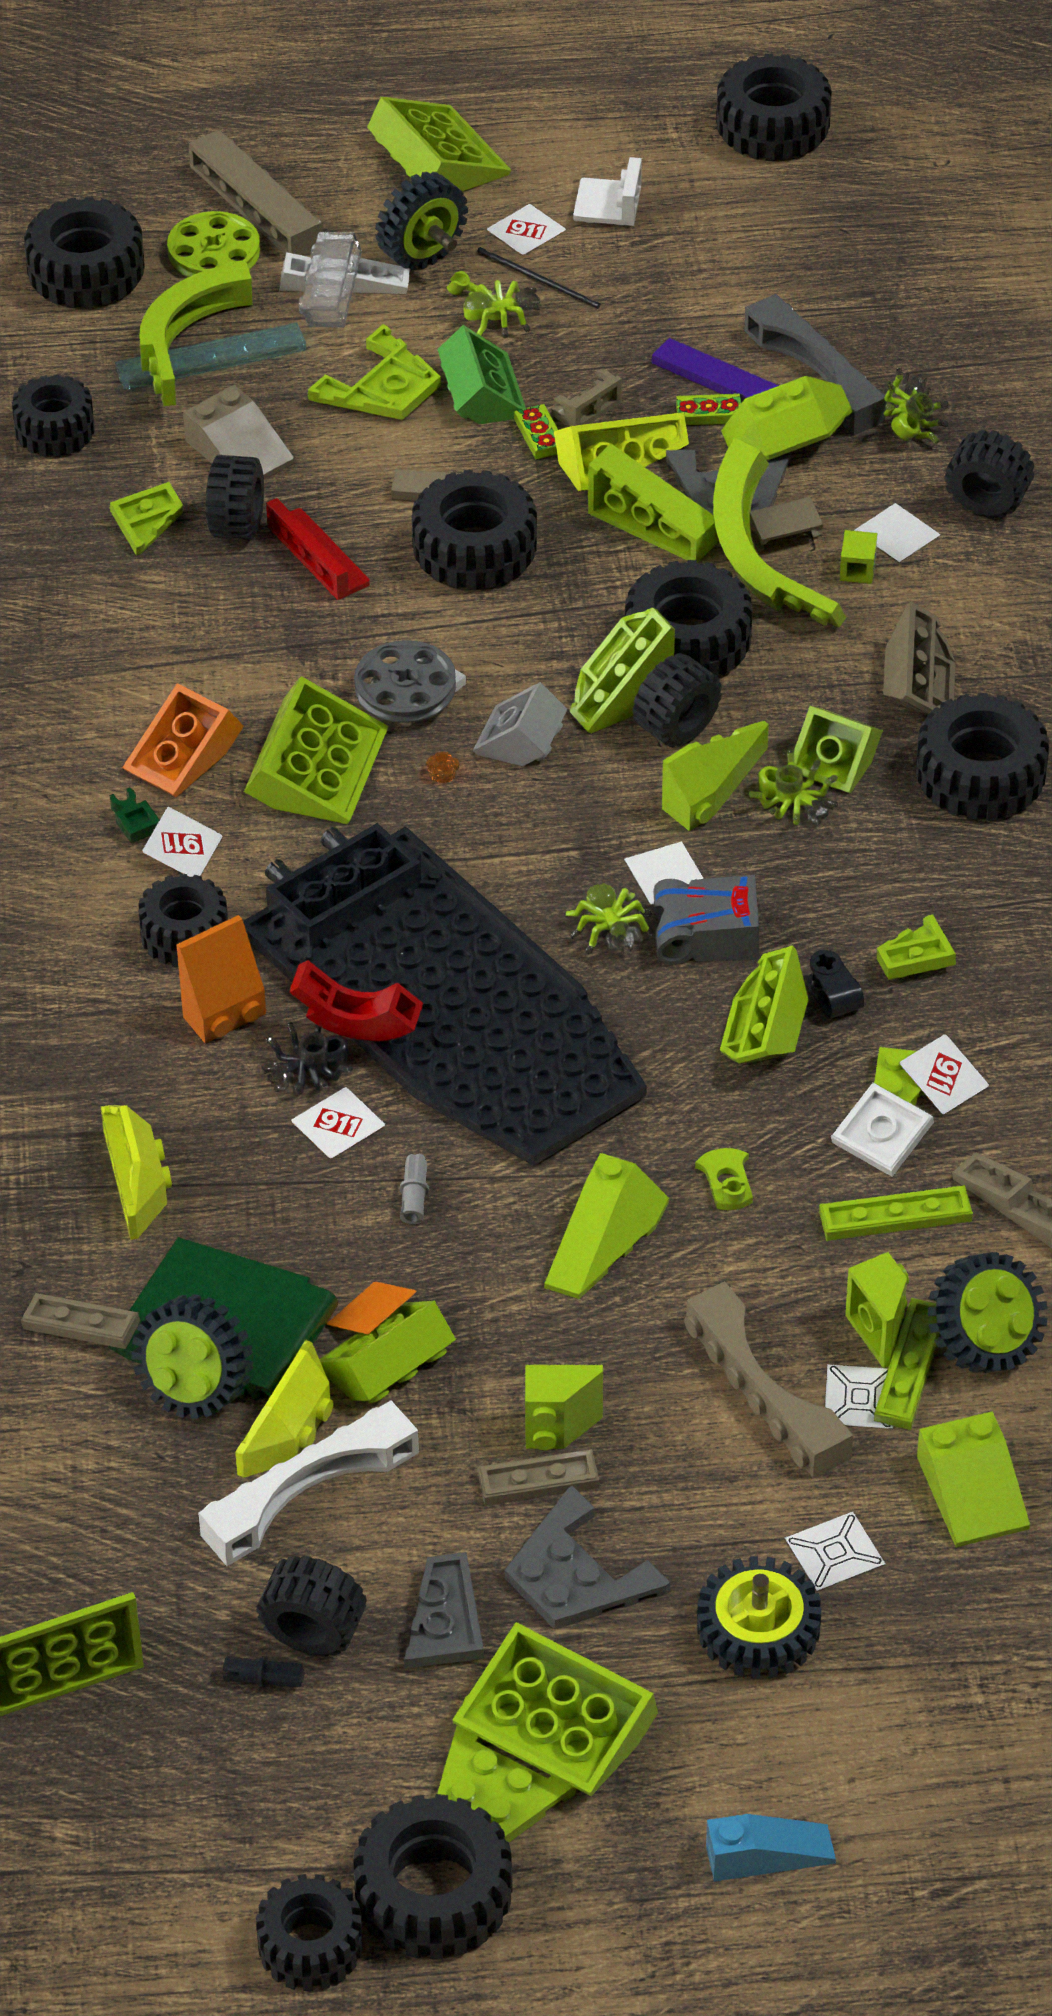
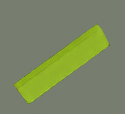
[819,1185,973,1241]
[874,1298,941,1430]

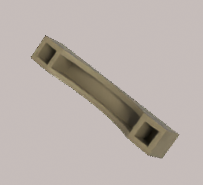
[684,1281,853,1478]

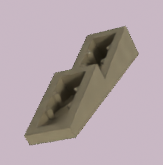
[952,1152,1052,1248]

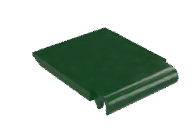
[108,1237,338,1401]

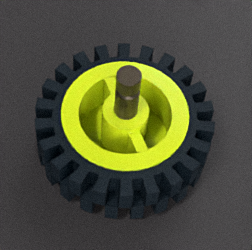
[697,1556,822,1679]

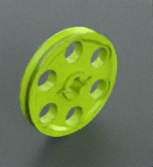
[167,211,260,277]

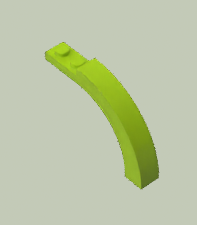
[139,262,253,406]
[713,437,846,628]

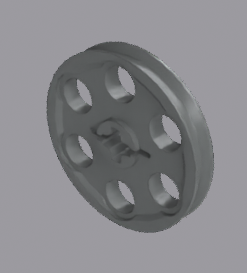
[354,640,456,723]

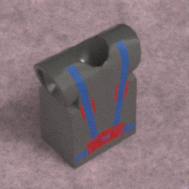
[653,875,760,965]

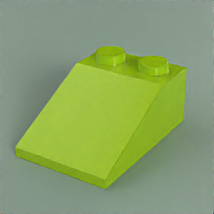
[917,1411,1030,1548]

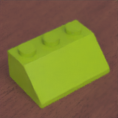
[319,1301,456,1403]

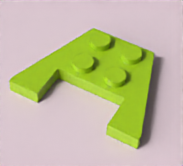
[308,324,441,420]
[437,1695,576,1842]

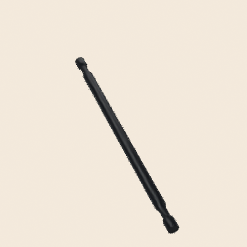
[477,247,601,309]

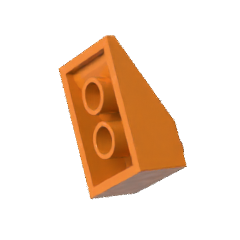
[122,683,244,797]
[177,915,266,1044]

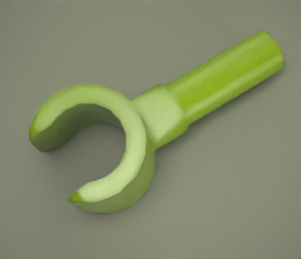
[447,271,493,295]

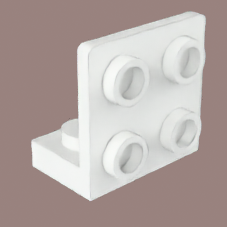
[573,157,642,226]

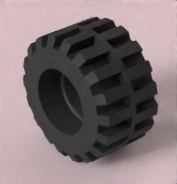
[12,375,95,457]
[944,430,1034,519]
[205,455,264,539]
[633,653,722,748]
[138,874,228,967]
[256,1556,367,1657]
[256,1874,363,1991]

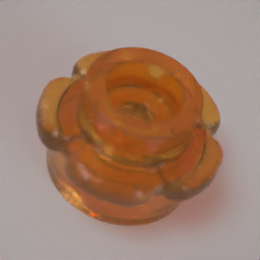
[426,752,460,783]

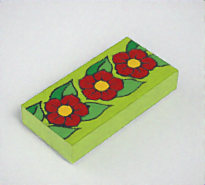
[676,394,741,425]
[514,404,558,460]

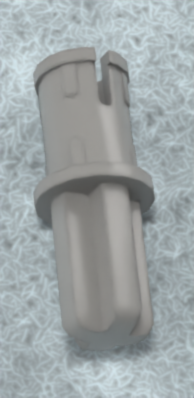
[400,1153,429,1224]

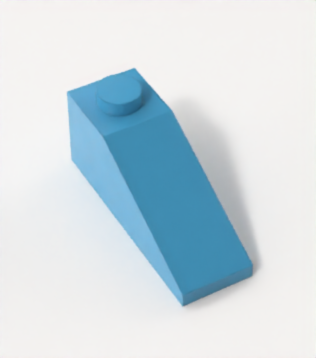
[706,1814,836,1882]

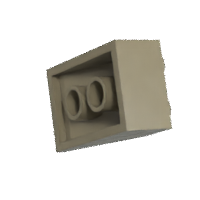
[183,385,295,479]

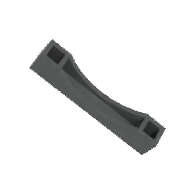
[744,294,887,436]

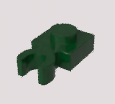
[110,787,160,843]

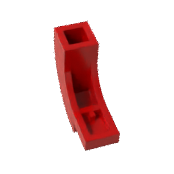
[289,960,423,1041]

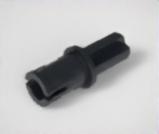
[223,1655,305,1688]

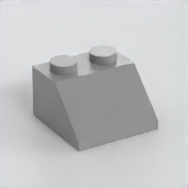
[473,682,567,766]

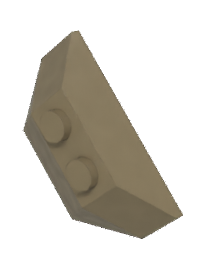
[883,601,955,714]

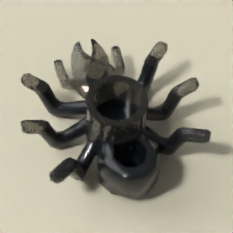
[261,1022,353,1094]

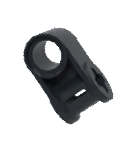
[807,950,864,1019]

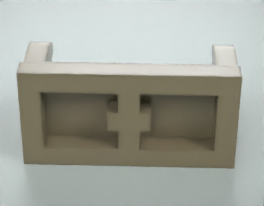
[551,369,622,427]
[750,497,823,552]

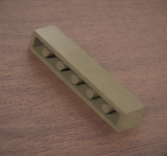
[189,130,323,256]

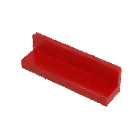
[266,498,370,600]

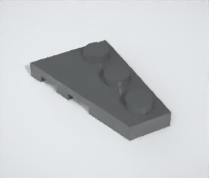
[404,1552,484,1669]

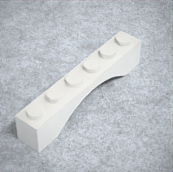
[199,1401,419,1566]

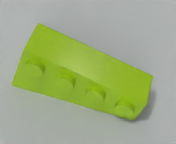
[588,444,718,563]

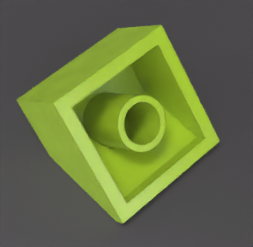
[787,706,883,793]
[845,1252,909,1368]
[525,1365,603,1450]

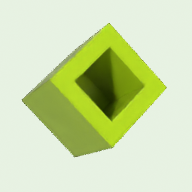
[840,530,878,584]

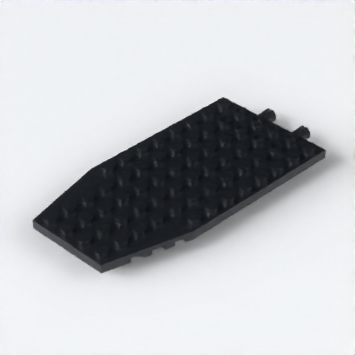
[243,823,647,1166]

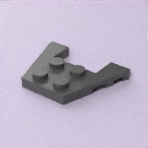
[666,450,792,515]
[505,1486,670,1629]

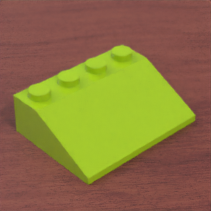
[367,96,511,192]
[244,676,389,824]
[0,1592,144,1716]
[452,1622,658,1796]

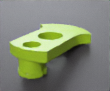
[695,1148,753,1210]

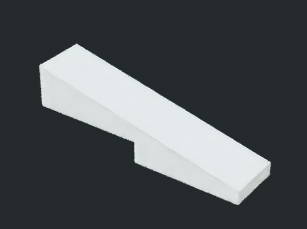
[279,252,410,294]

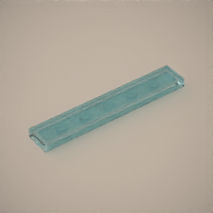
[115,322,306,390]

